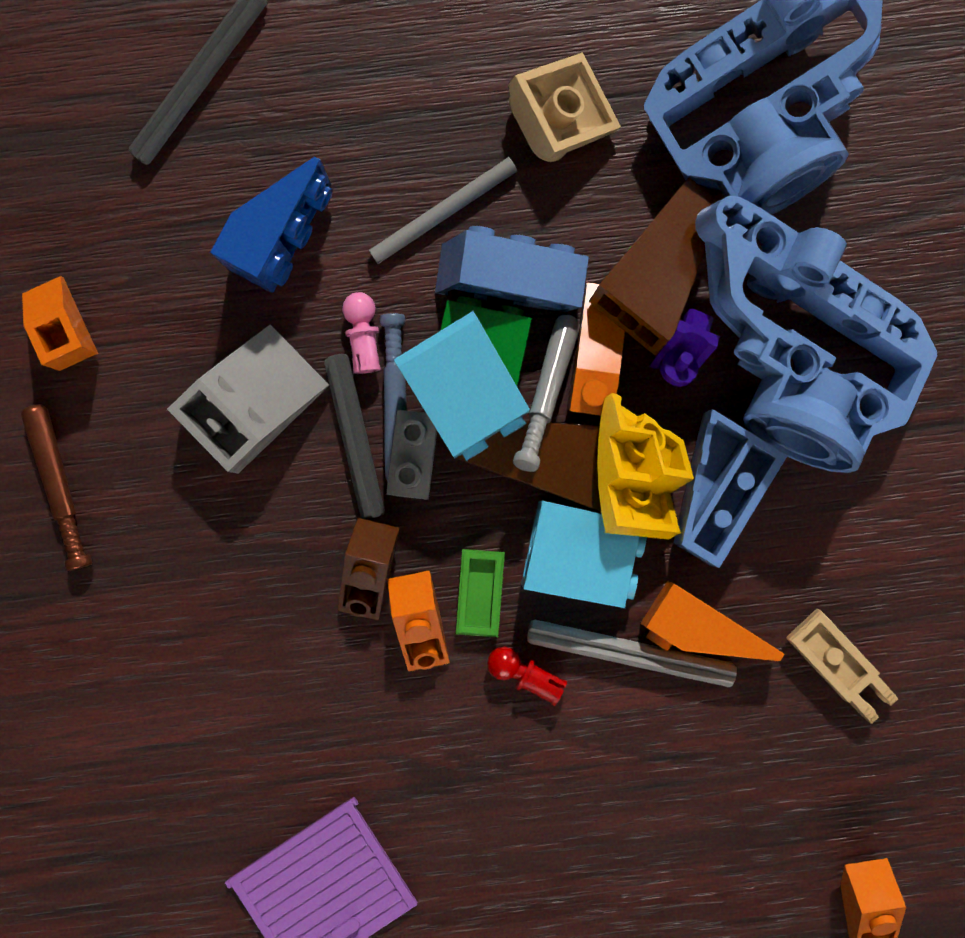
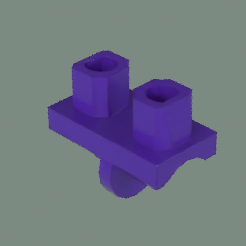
[649,309,720,387]

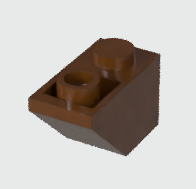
[338,518,400,621]

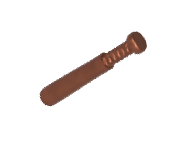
[21,404,92,571]

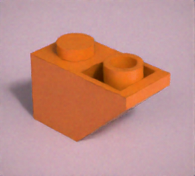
[22,276,98,371]
[387,570,450,672]
[841,858,906,938]

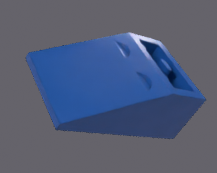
[210,156,333,293]

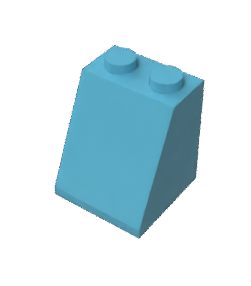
[394,311,530,461]
[521,501,647,608]

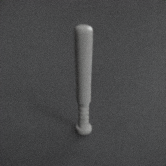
[513,315,580,472]

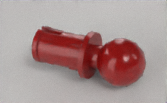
[487,646,567,706]

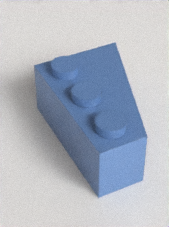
[435,226,589,312]
[673,409,788,568]

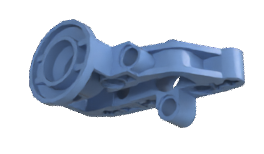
[644,0,883,215]
[695,195,937,473]

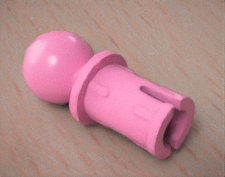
[342,292,381,374]

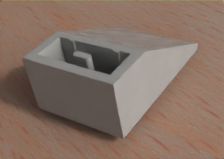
[167,325,330,474]

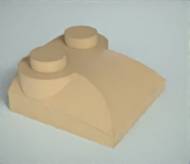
[509,52,621,162]

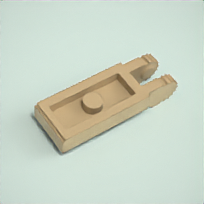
[786,609,898,724]

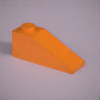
[567,282,625,416]
[640,581,785,661]

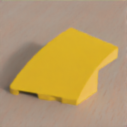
[597,393,694,540]

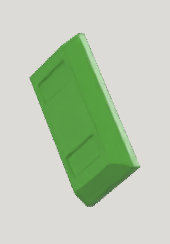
[456,549,505,638]

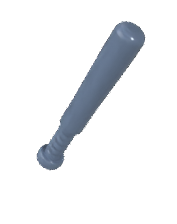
[380,313,407,481]

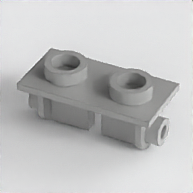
[386,410,437,500]

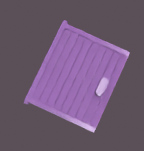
[225,797,418,938]

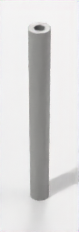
[369,157,517,264]

